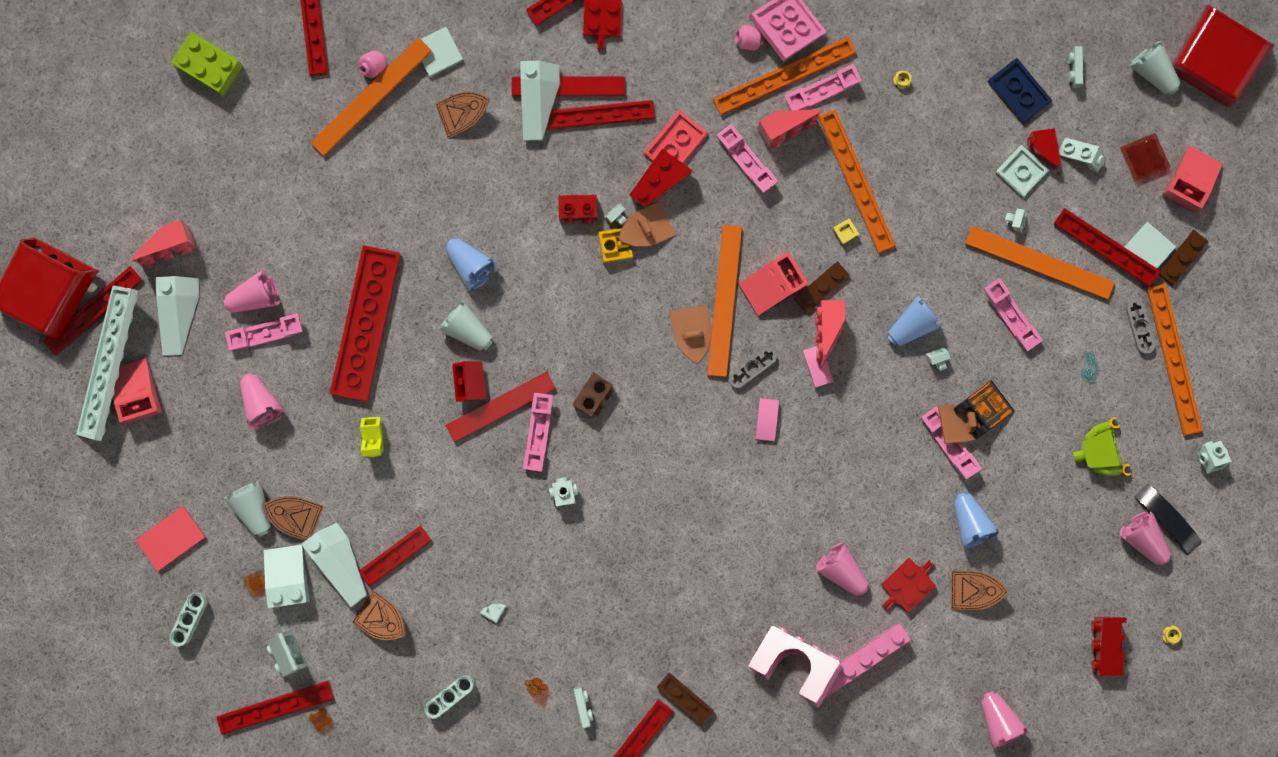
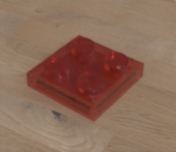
[1120,133,1170,182]

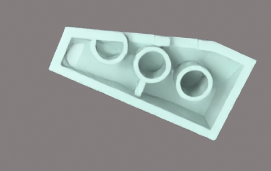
[520,60,560,141]
[156,276,199,356]
[302,523,367,607]

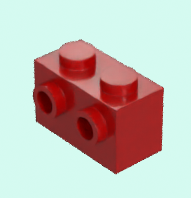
[558,195,597,224]
[452,361,486,402]

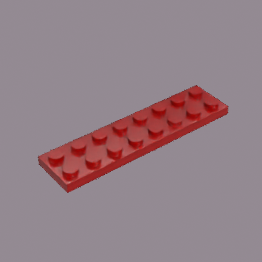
[329,245,401,402]

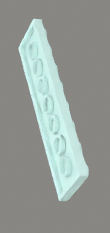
[76,286,138,441]

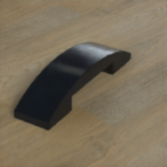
[1135,484,1202,554]

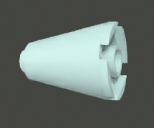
[1130,41,1180,95]
[438,300,492,351]
[224,481,271,537]

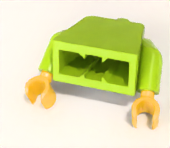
[1073,417,1131,476]

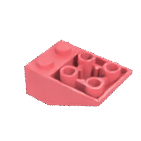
[757,109,821,148]
[1162,146,1223,213]
[132,220,196,267]
[738,251,809,316]
[815,300,845,368]
[113,358,163,424]

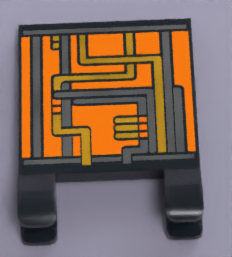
[954,380,1015,439]

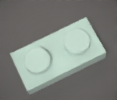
[1068,46,1083,88]
[574,687,593,728]

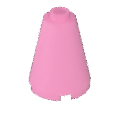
[224,270,280,313]
[240,373,284,429]
[1120,511,1171,566]
[816,543,869,596]
[981,691,1029,749]

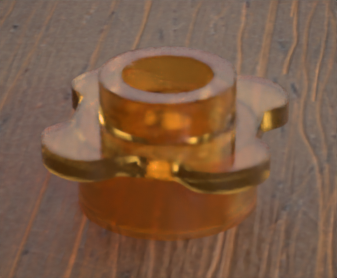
[525,677,548,696]
[309,708,333,731]

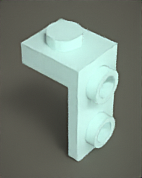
[1059,138,1105,173]

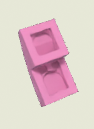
[803,346,834,387]
[756,398,779,441]

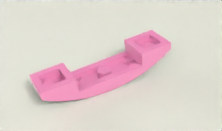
[785,64,862,111]
[717,124,778,193]
[983,278,1043,351]
[225,313,303,351]
[523,393,553,472]
[921,406,982,480]

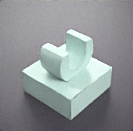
[604,204,627,226]
[1005,208,1027,233]
[925,348,950,371]

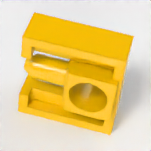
[598,228,633,264]

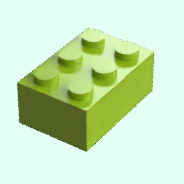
[170,31,243,97]

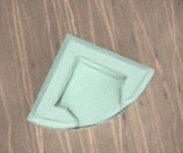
[480,604,506,623]

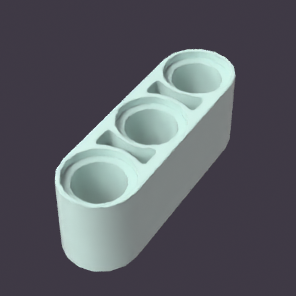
[170,593,208,646]
[425,675,474,719]

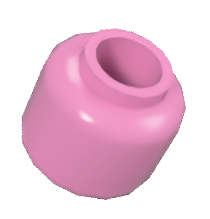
[735,25,764,51]
[358,50,386,78]

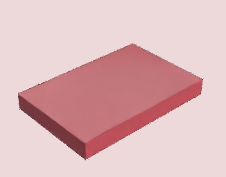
[643,110,708,163]
[136,506,206,572]

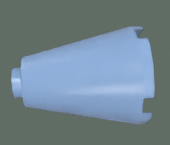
[446,238,497,290]
[888,296,943,346]
[954,492,999,548]

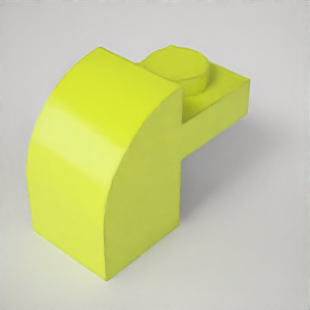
[360,416,384,458]

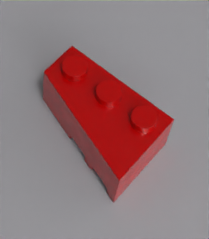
[629,148,694,207]
[1091,616,1127,676]

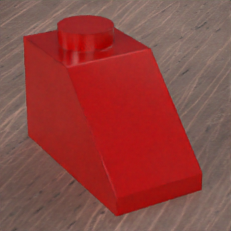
[1027,128,1061,169]

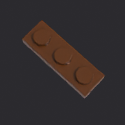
[1159,230,1209,286]
[794,261,850,313]
[657,672,714,725]

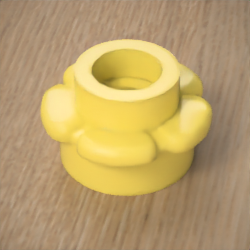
[893,71,912,89]
[1163,625,1182,645]

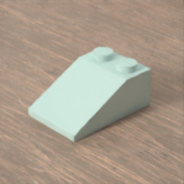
[264,545,310,608]
[267,631,307,677]

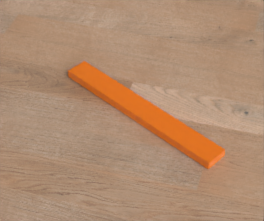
[310,37,432,157]
[713,37,857,116]
[818,109,896,254]
[707,225,742,377]
[965,226,1115,300]
[1146,284,1203,436]

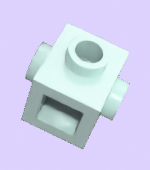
[1197,441,1231,474]
[549,477,578,507]

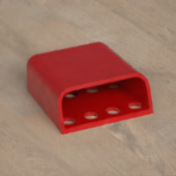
[1172,5,1275,107]
[0,238,99,339]

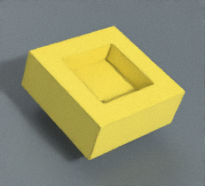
[833,218,859,245]

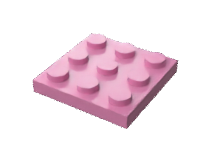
[749,0,826,61]

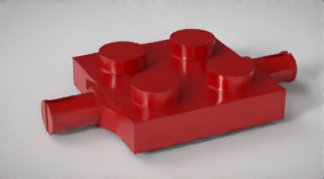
[582,0,622,50]
[881,558,936,612]

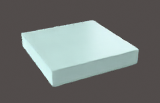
[421,27,463,77]
[995,145,1049,198]
[1125,222,1176,268]

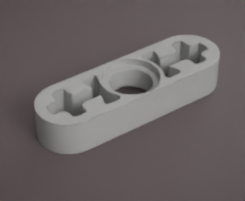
[1126,300,1155,354]
[729,348,777,388]

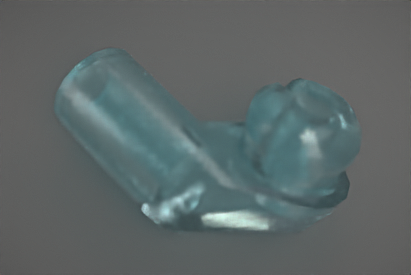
[1081,351,1098,379]

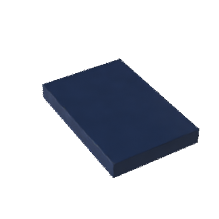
[987,58,1053,124]

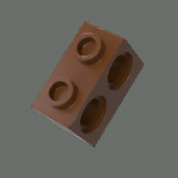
[572,372,614,418]

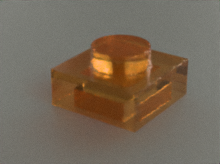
[243,570,265,596]

